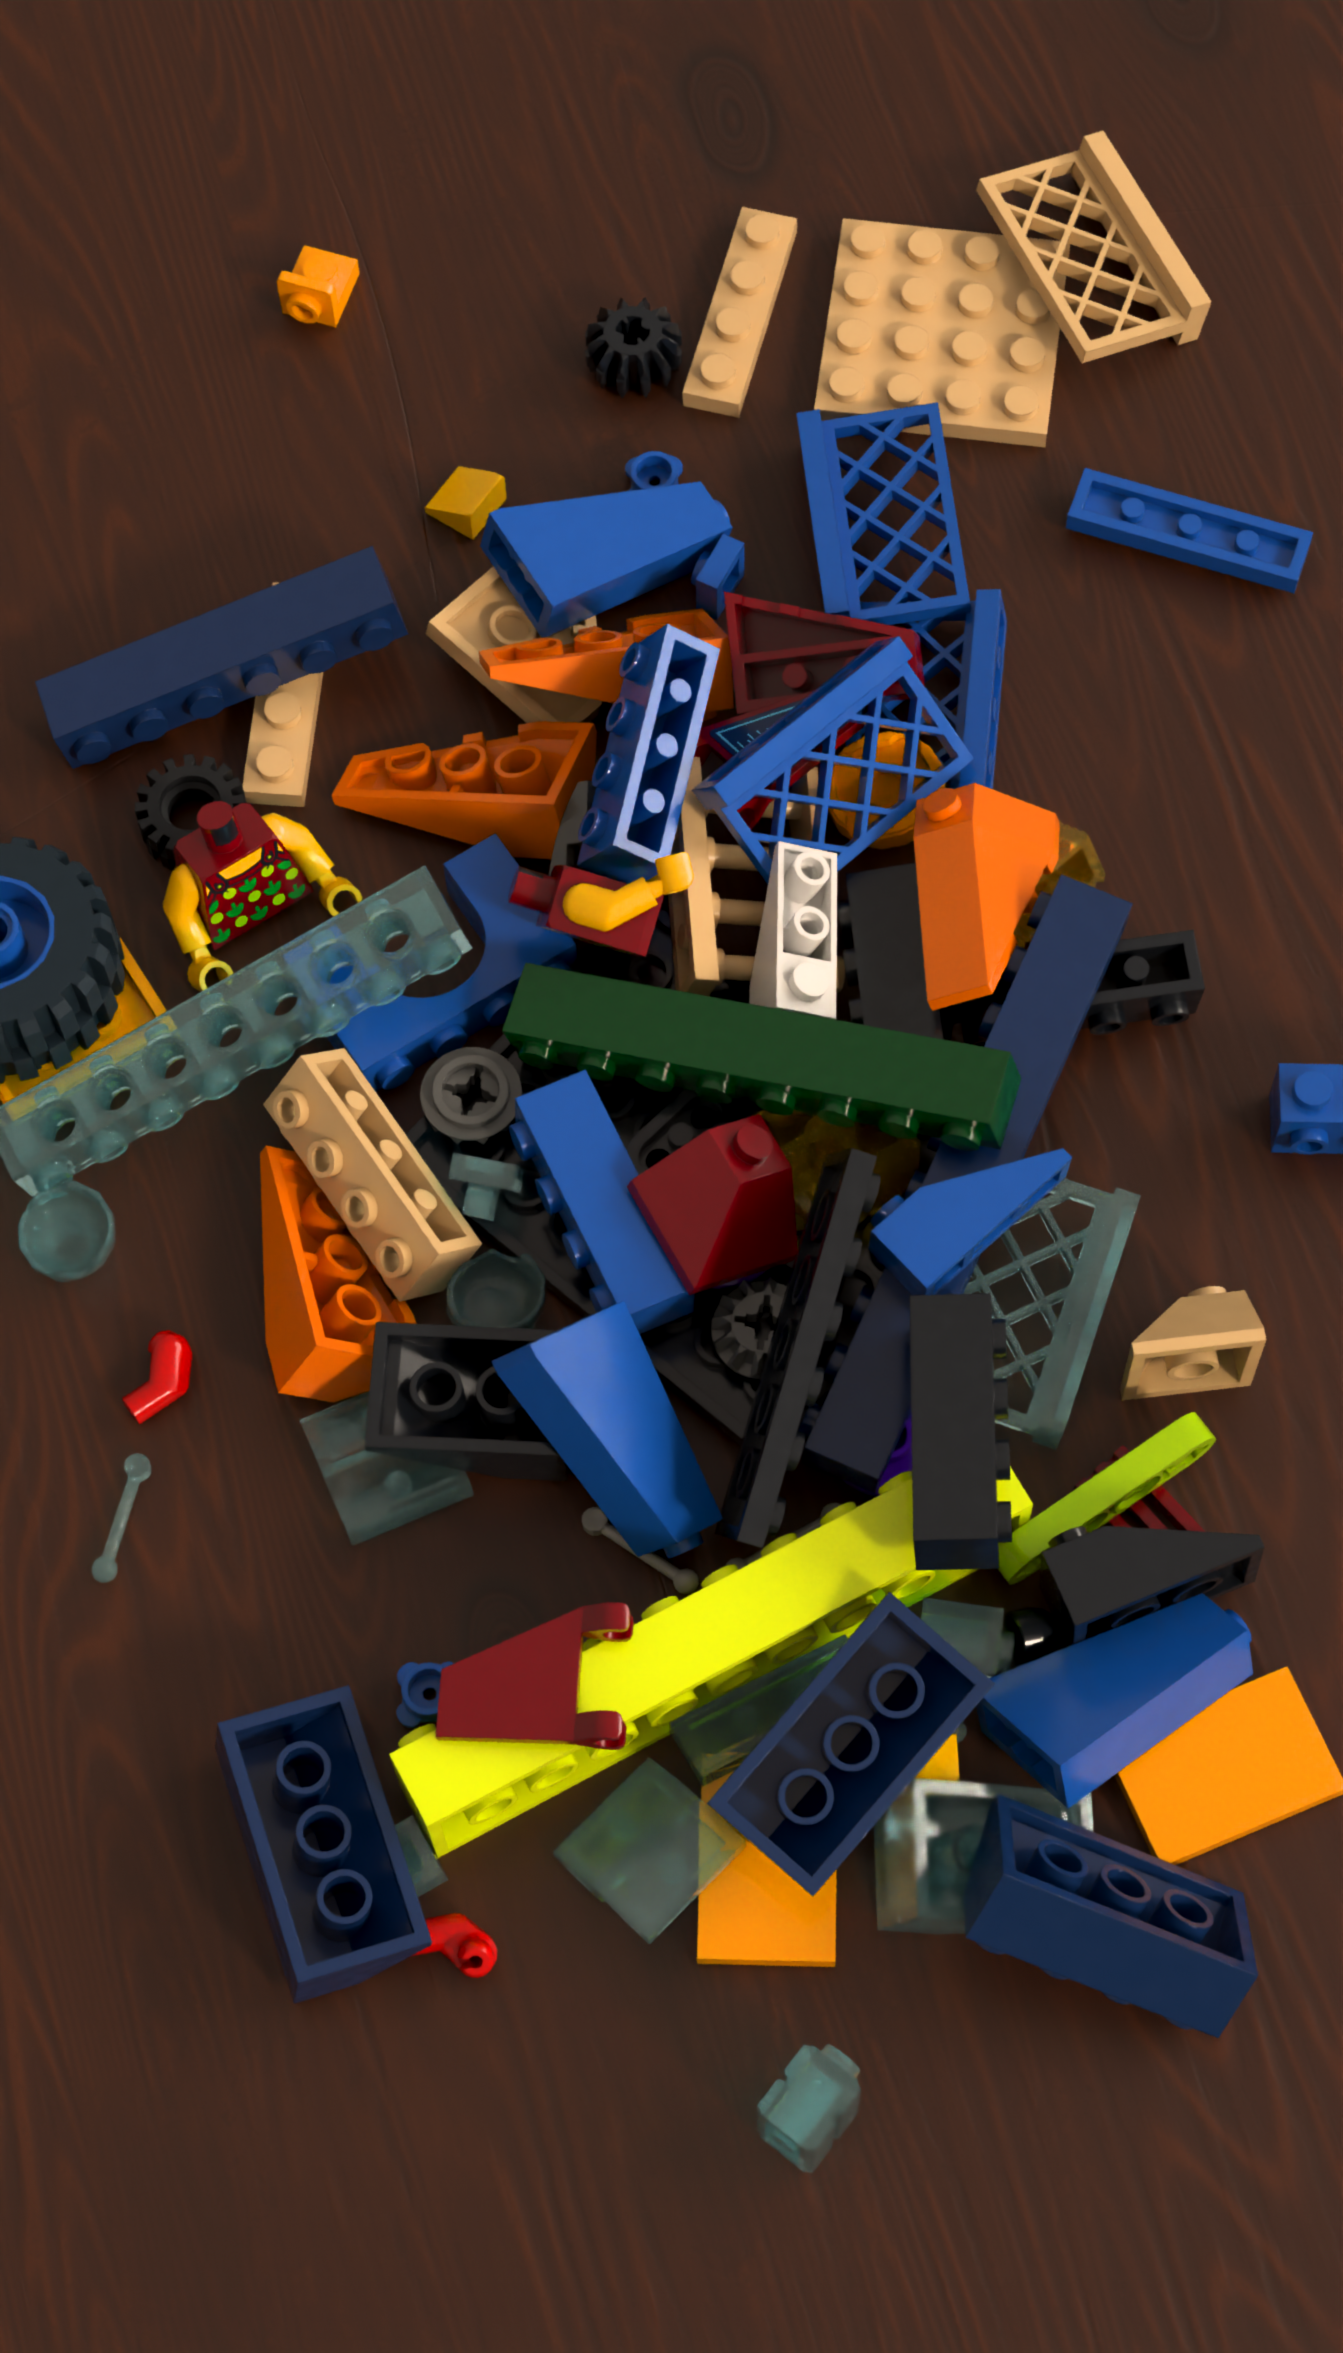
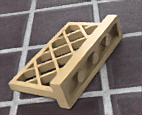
[976,131,1212,363]

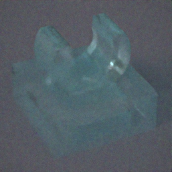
[448,1153,525,1221]

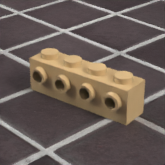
[263,1048,482,1302]

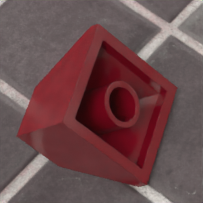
[627,1114,797,1295]

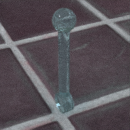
[92,1453,152,1583]

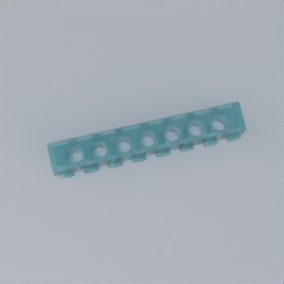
[0,865,473,1198]

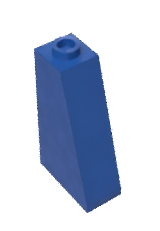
[480,481,733,638]
[491,1301,723,1558]
[976,1593,1253,1809]

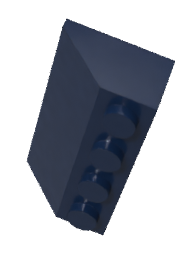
[706,1592,995,1896]
[215,1685,432,2004]
[963,1793,1258,2038]

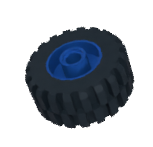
[0,837,125,1084]

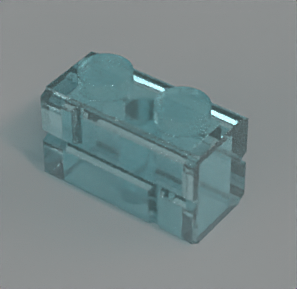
[757,2044,861,2173]

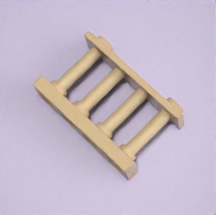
[668,757,845,996]

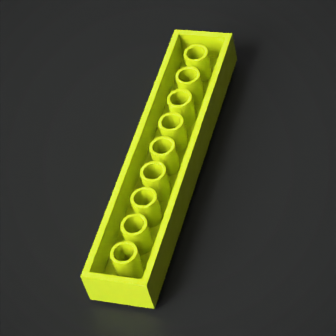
[389,1467,1033,1859]

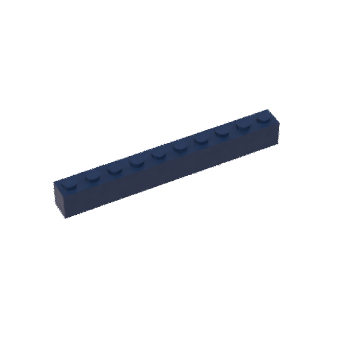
[799,874,1133,1493]

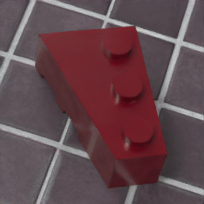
[724,591,925,715]

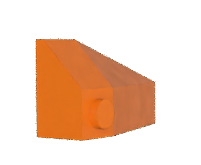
[479,608,734,720]
[331,721,597,860]
[913,783,1060,1011]
[260,1145,416,1403]

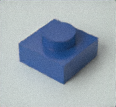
[691,534,744,620]

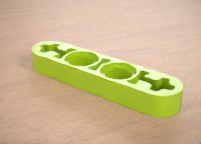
[998,1412,1216,1585]

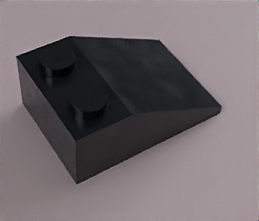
[364,1322,569,1481]
[1039,1526,1265,1647]

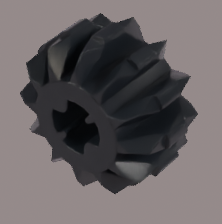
[585,297,682,398]

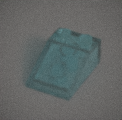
[874,1778,1094,1934]

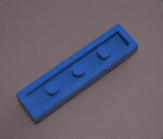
[1066,468,1314,593]

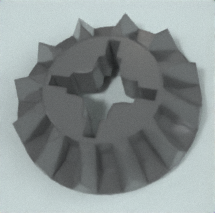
[420,1047,522,1145]
[711,1276,787,1379]

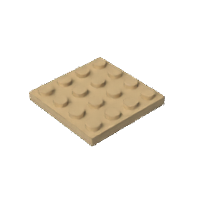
[814,218,1070,448]

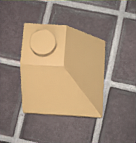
[1120,1286,1266,1400]

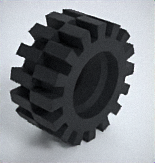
[135,754,247,871]

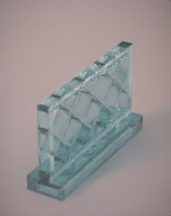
[964,1178,1141,1450]

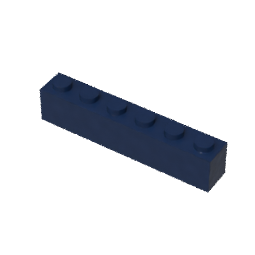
[35,546,408,769]

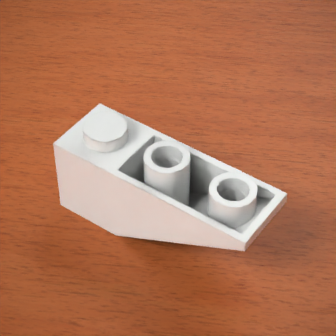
[749,841,837,1020]

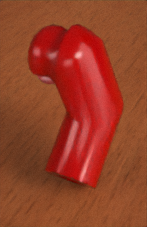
[121,1330,193,1425]
[410,1913,497,1978]

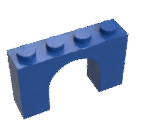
[284,833,577,1092]

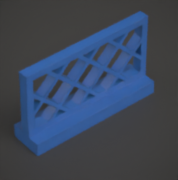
[796,402,971,625]
[846,589,1007,789]
[692,636,974,885]

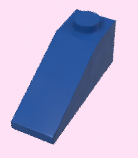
[868,1148,1072,1295]

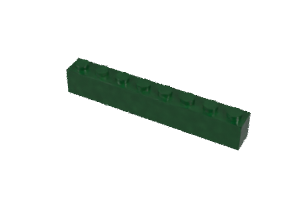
[502,963,1021,1151]

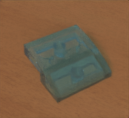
[300,1391,474,1546]
[553,1757,746,1944]

